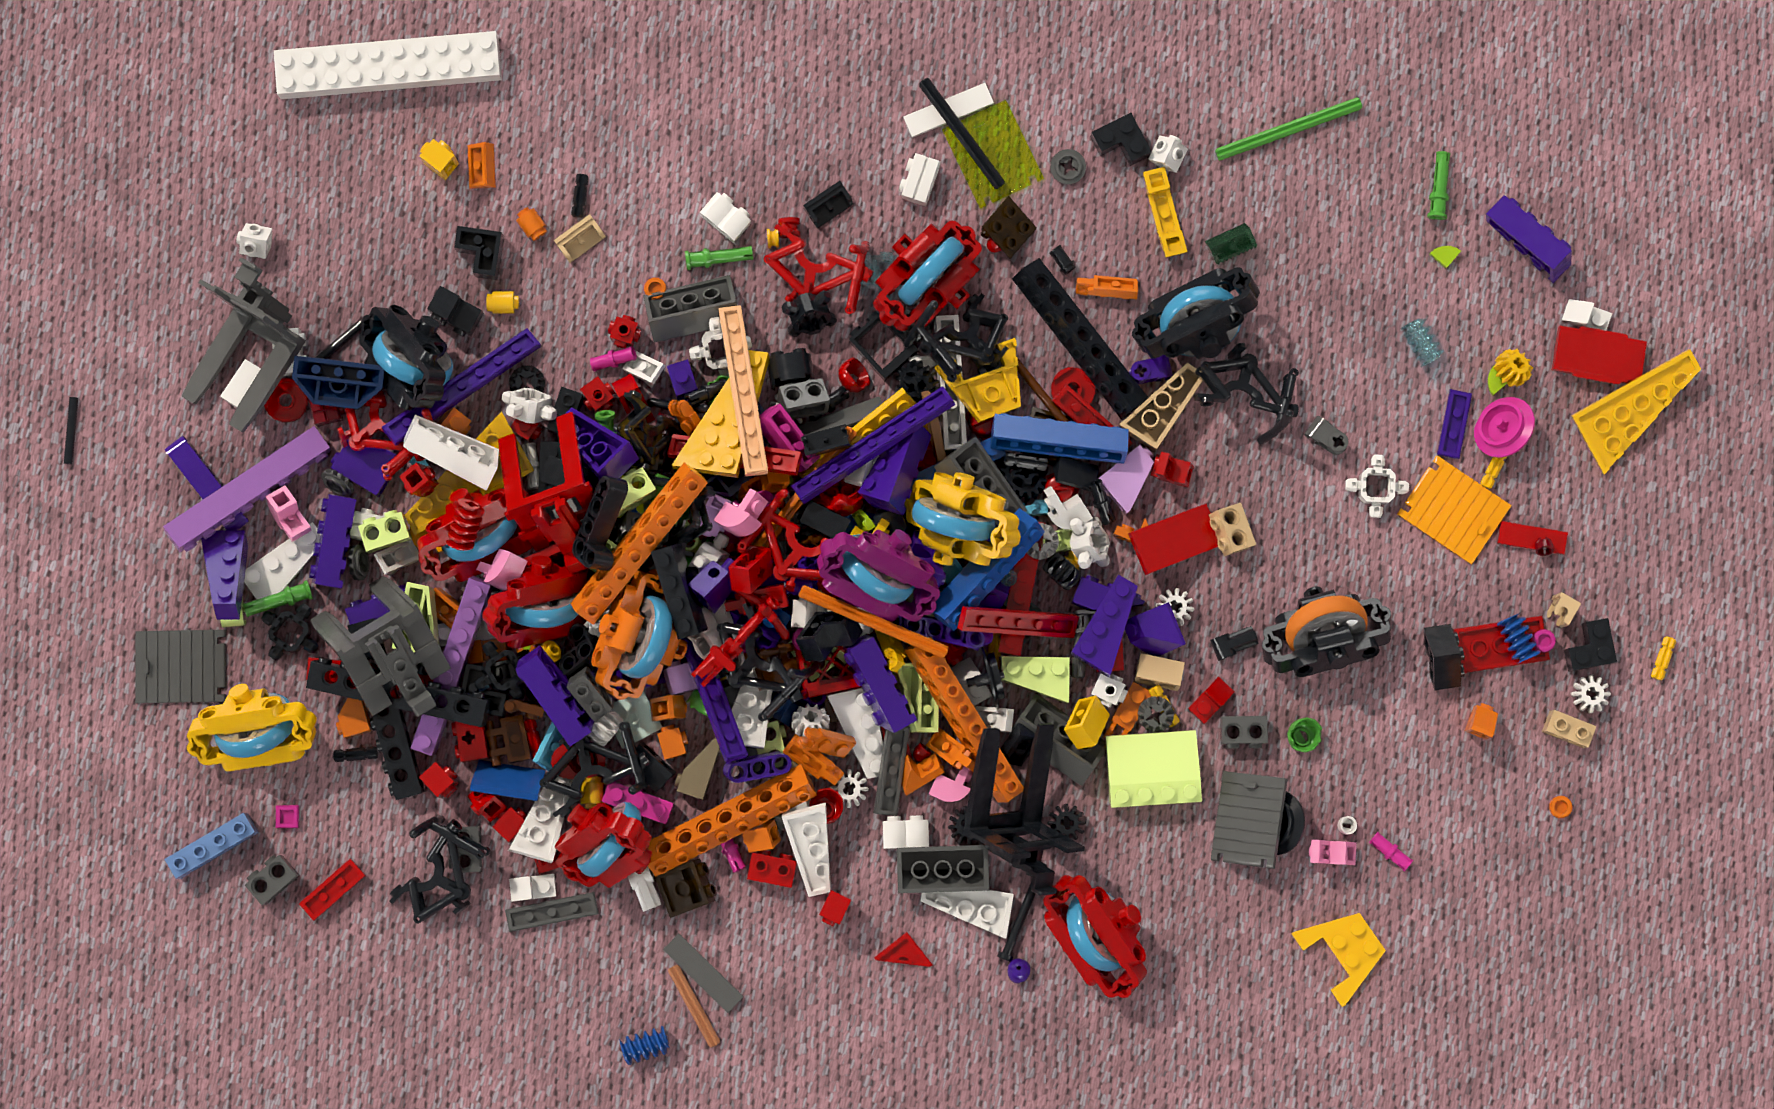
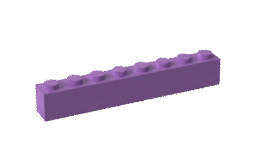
[163,426,330,553]
[411,576,494,756]

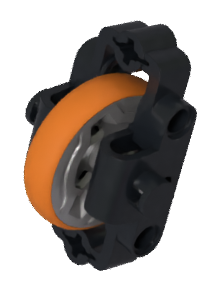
[1262,586,1392,677]

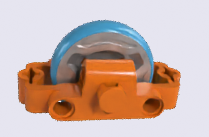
[591,569,688,700]

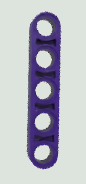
[165,435,249,530]
[892,615,993,649]

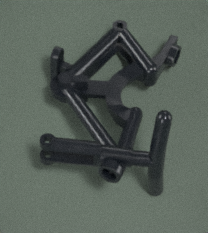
[904,293,1009,382]
[1194,343,1299,445]
[613,390,709,473]
[644,469,716,558]
[715,602,821,722]
[539,722,651,818]
[389,815,491,924]

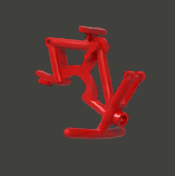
[763,223,874,314]
[337,388,433,481]
[737,489,828,592]
[691,591,790,687]

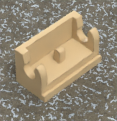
[554,214,606,263]
[1547,592,1581,628]
[1134,653,1185,691]

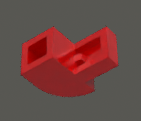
[1150,452,1194,488]

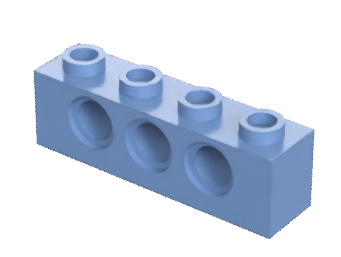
[165,813,259,879]

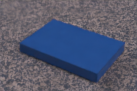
[470,760,546,801]

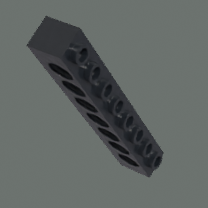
[1012,258,1149,420]
[347,617,425,800]
[306,657,491,727]

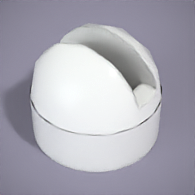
[1337,816,1357,835]

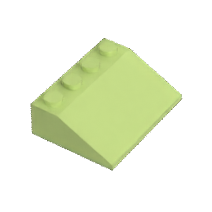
[1105,730,1202,808]

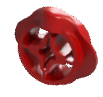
[811,479,864,517]

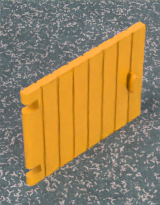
[1397,455,1511,565]

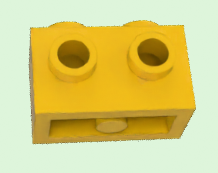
[420,139,459,181]
[1064,695,1110,749]

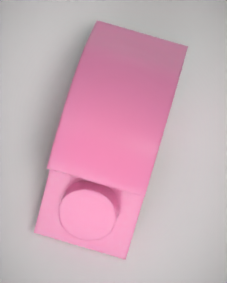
[266,486,311,542]
[714,489,768,537]
[476,549,528,591]
[929,766,973,802]
[1309,840,1356,865]

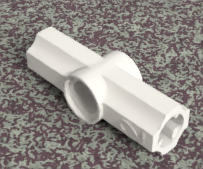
[628,866,661,912]

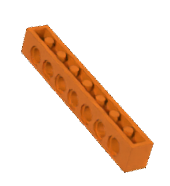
[570,462,708,625]
[904,637,1024,803]
[648,764,817,877]

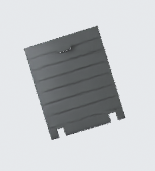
[135,630,226,703]
[1211,771,1288,869]

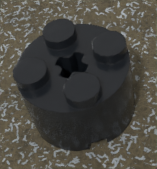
[767,348,815,391]

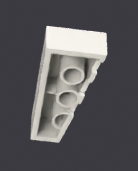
[403,415,499,490]

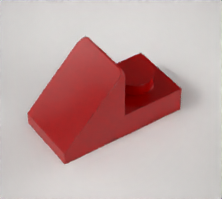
[1188,676,1235,724]

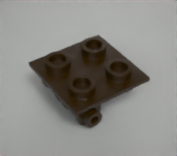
[980,196,1037,259]

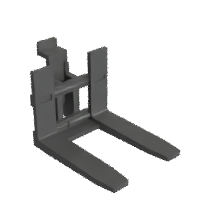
[182,258,306,432]
[311,576,451,717]

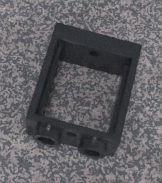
[849,311,918,382]

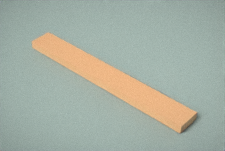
[719,305,768,477]

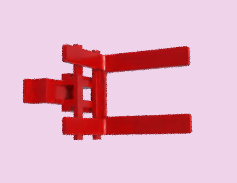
[498,412,593,574]

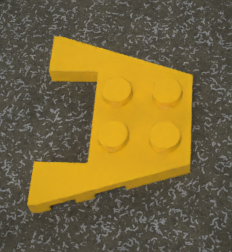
[935,338,1021,423]
[1291,913,1386,1007]

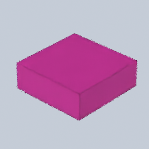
[275,805,299,828]

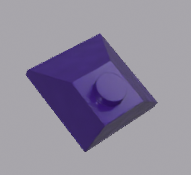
[1125,602,1186,657]

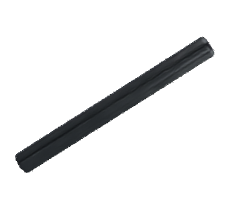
[919,77,1005,189]

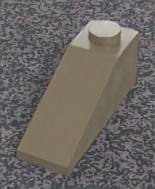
[674,737,720,800]

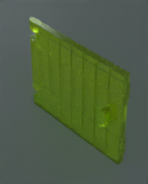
[942,100,1044,209]

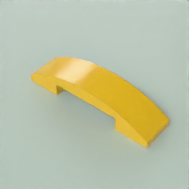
[1143,167,1188,258]

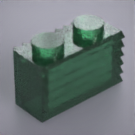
[1205,223,1257,265]

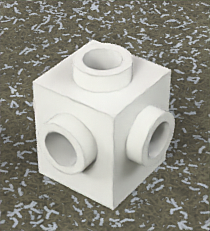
[1148,135,1188,173]
[236,223,272,259]
[1091,673,1128,708]

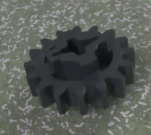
[896,359,939,403]
[1000,454,1047,501]

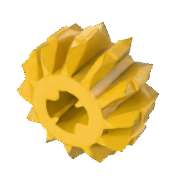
[1493,349,1533,387]

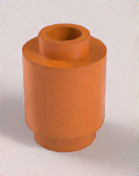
[516,207,548,242]

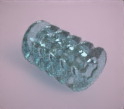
[1400,318,1444,368]

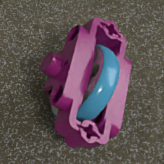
[817,529,940,622]

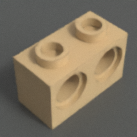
[1209,503,1256,557]
[1542,710,1597,748]

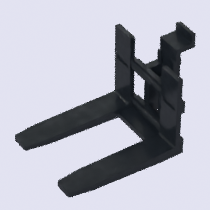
[963,723,1085,896]

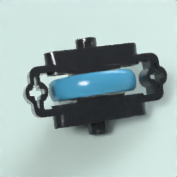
[1132,267,1260,359]
[359,305,453,411]

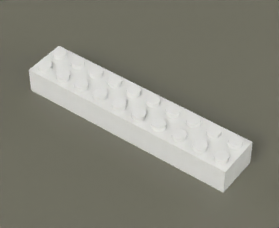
[274,31,502,99]

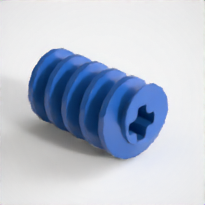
[1497,613,1541,663]
[619,1026,670,1065]

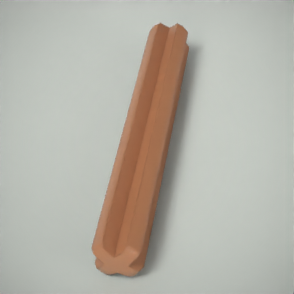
[668,965,720,1048]

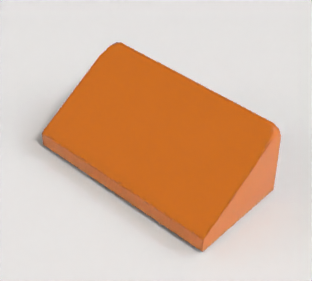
[467,142,496,189]
[434,587,460,629]

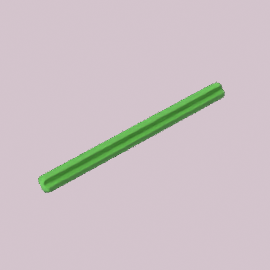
[1215,97,1362,160]

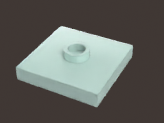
[612,691,663,749]

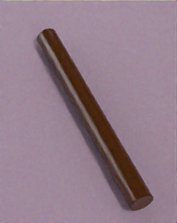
[1016,356,1069,422]

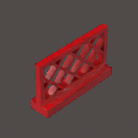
[793,629,893,699]

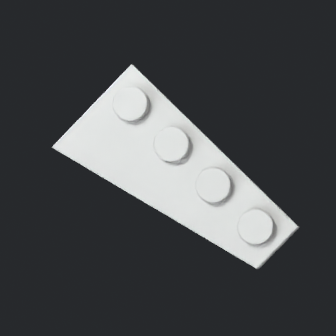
[244,522,321,599]
[732,658,772,749]
[826,687,883,779]
[508,776,573,863]
[782,803,831,897]
[920,890,1014,939]

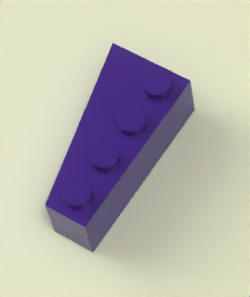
[1486,195,1572,283]
[556,407,639,480]
[858,427,932,515]
[309,494,356,589]
[201,530,248,620]
[1070,574,1138,677]
[843,634,917,733]
[516,646,594,746]

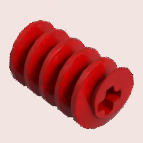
[446,498,485,551]

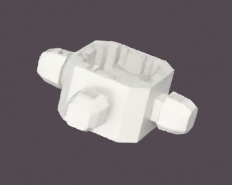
[689,317,752,377]
[502,388,557,424]
[1345,455,1409,518]
[1070,517,1110,569]
[688,533,730,573]

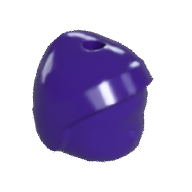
[1007,958,1030,984]

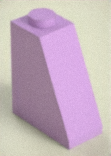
[1098,445,1154,515]

